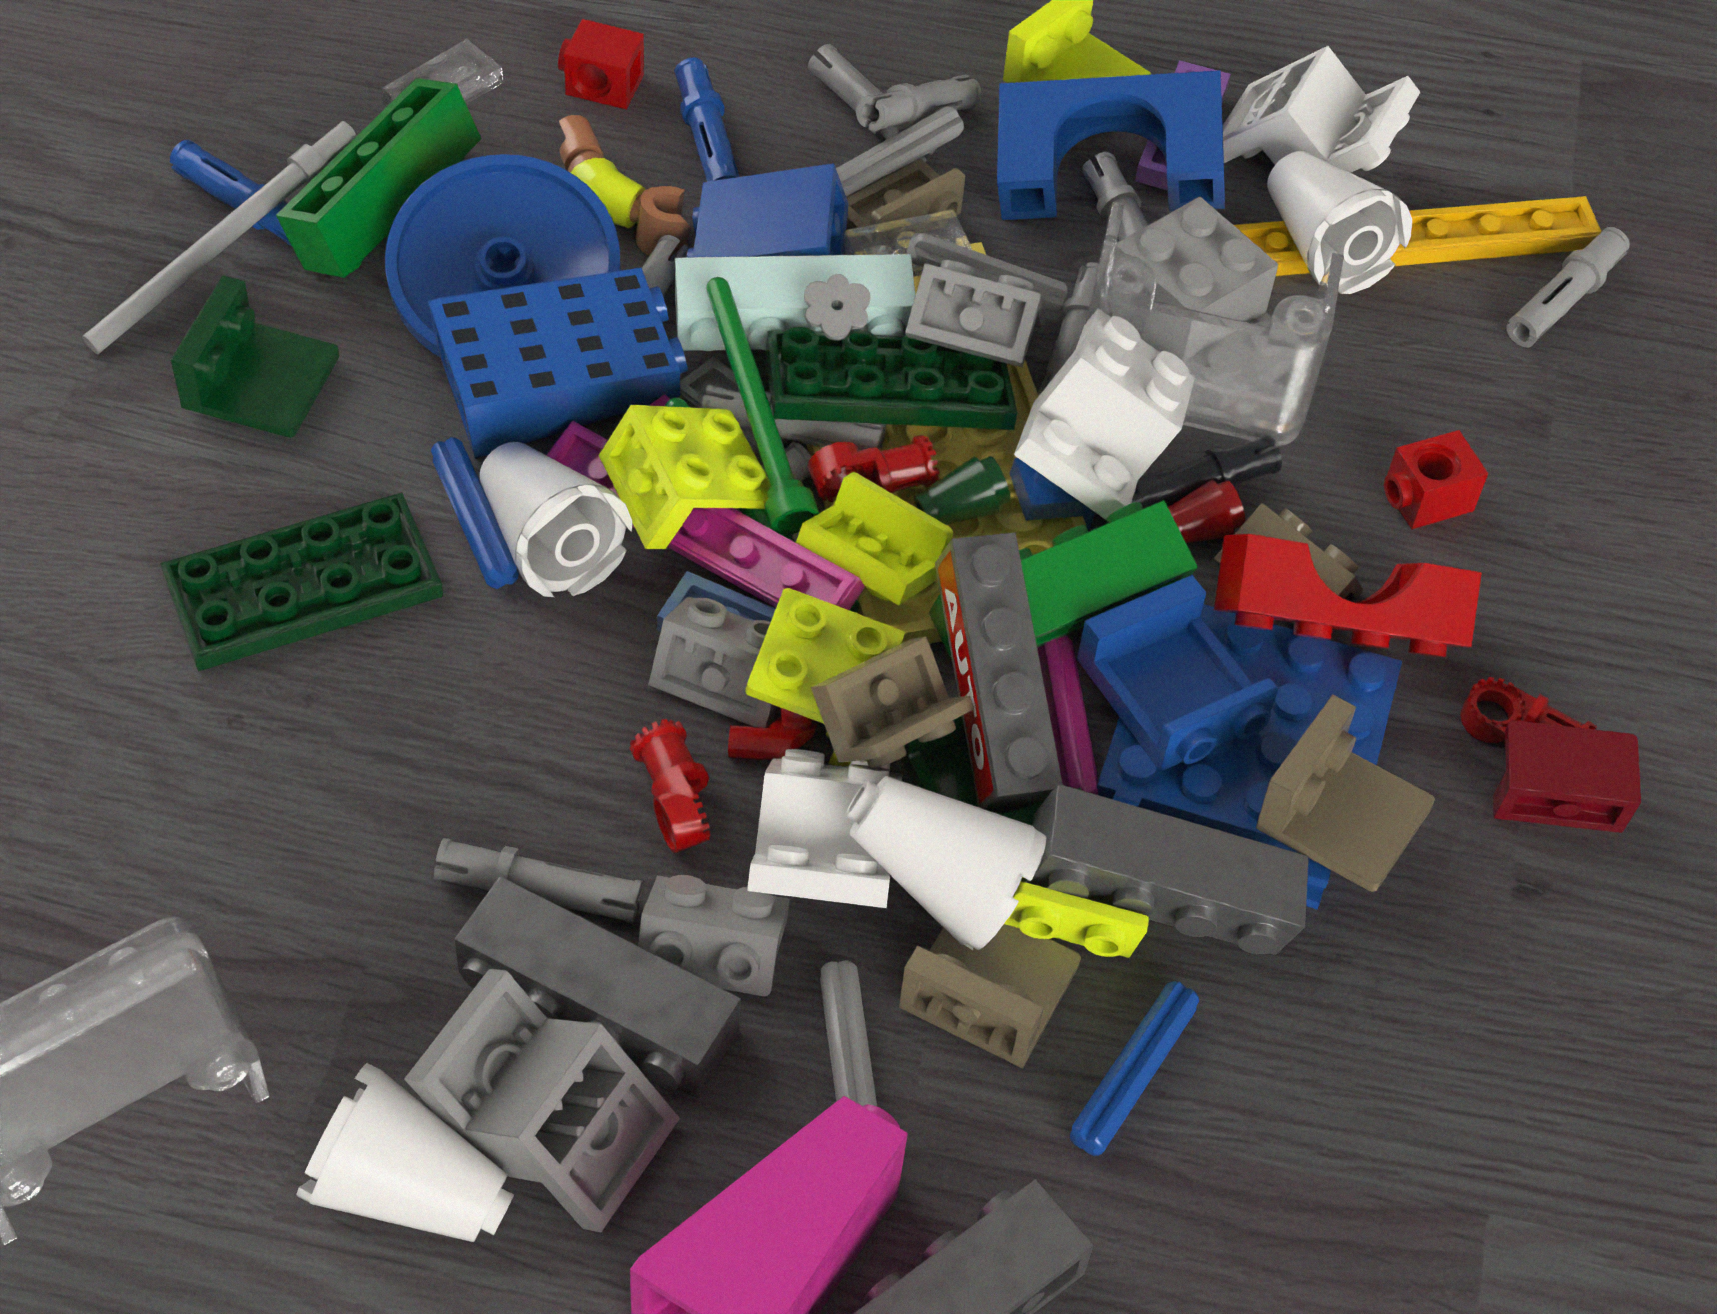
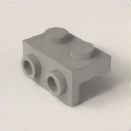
[638,875,790,996]

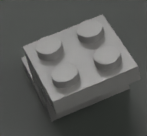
[1112,196,1305,413]
[404,969,680,1232]

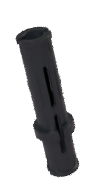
[1132,435,1282,508]

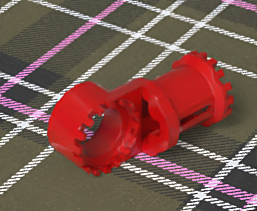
[807,435,940,502]
[1460,677,1597,743]
[629,718,711,853]

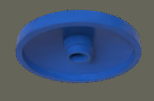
[385,154,621,357]

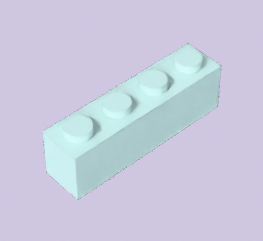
[675,254,916,351]

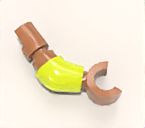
[559,115,690,260]

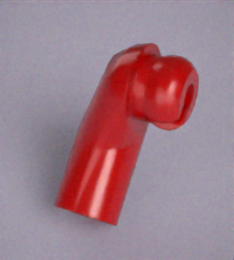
[728,708,818,760]

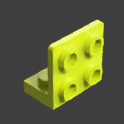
[1003,0,1151,83]
[599,405,771,549]
[745,588,905,767]

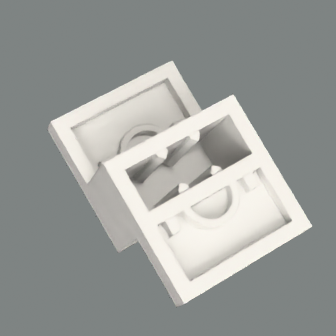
[1223,46,1420,173]
[1014,308,1195,520]
[747,749,902,908]

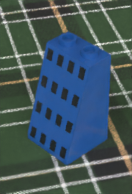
[428,267,688,459]

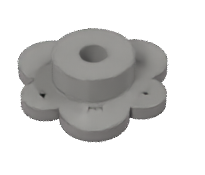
[804,274,871,340]

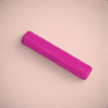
[1037,636,1098,795]

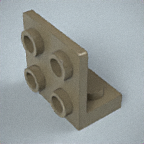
[1256,695,1435,892]
[899,924,1081,1069]

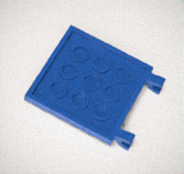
[1097,604,1402,910]

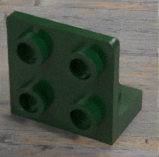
[171,275,340,438]

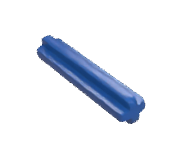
[431,437,519,589]
[1070,981,1199,1156]

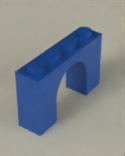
[997,70,1225,220]

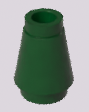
[914,456,1011,525]

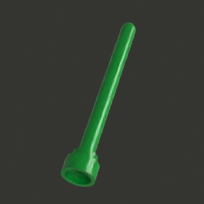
[706,277,819,534]

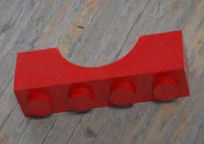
[1214,533,1482,657]

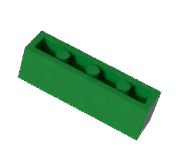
[276,78,482,278]
[929,500,1198,660]

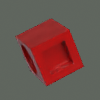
[558,19,644,110]
[1383,430,1489,530]

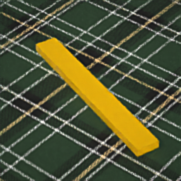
[1234,196,1601,276]

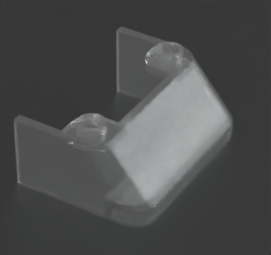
[1080,202,1344,446]
[0,917,270,1245]

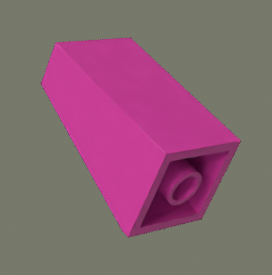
[630,1096,908,1314]

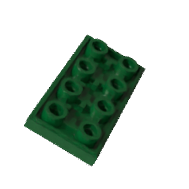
[766,327,1018,430]
[160,492,443,672]

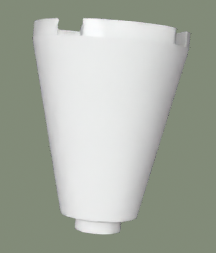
[1267,151,1412,294]
[480,442,633,598]
[846,776,1047,950]
[296,1063,514,1242]

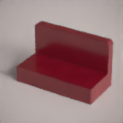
[1493,720,1641,833]

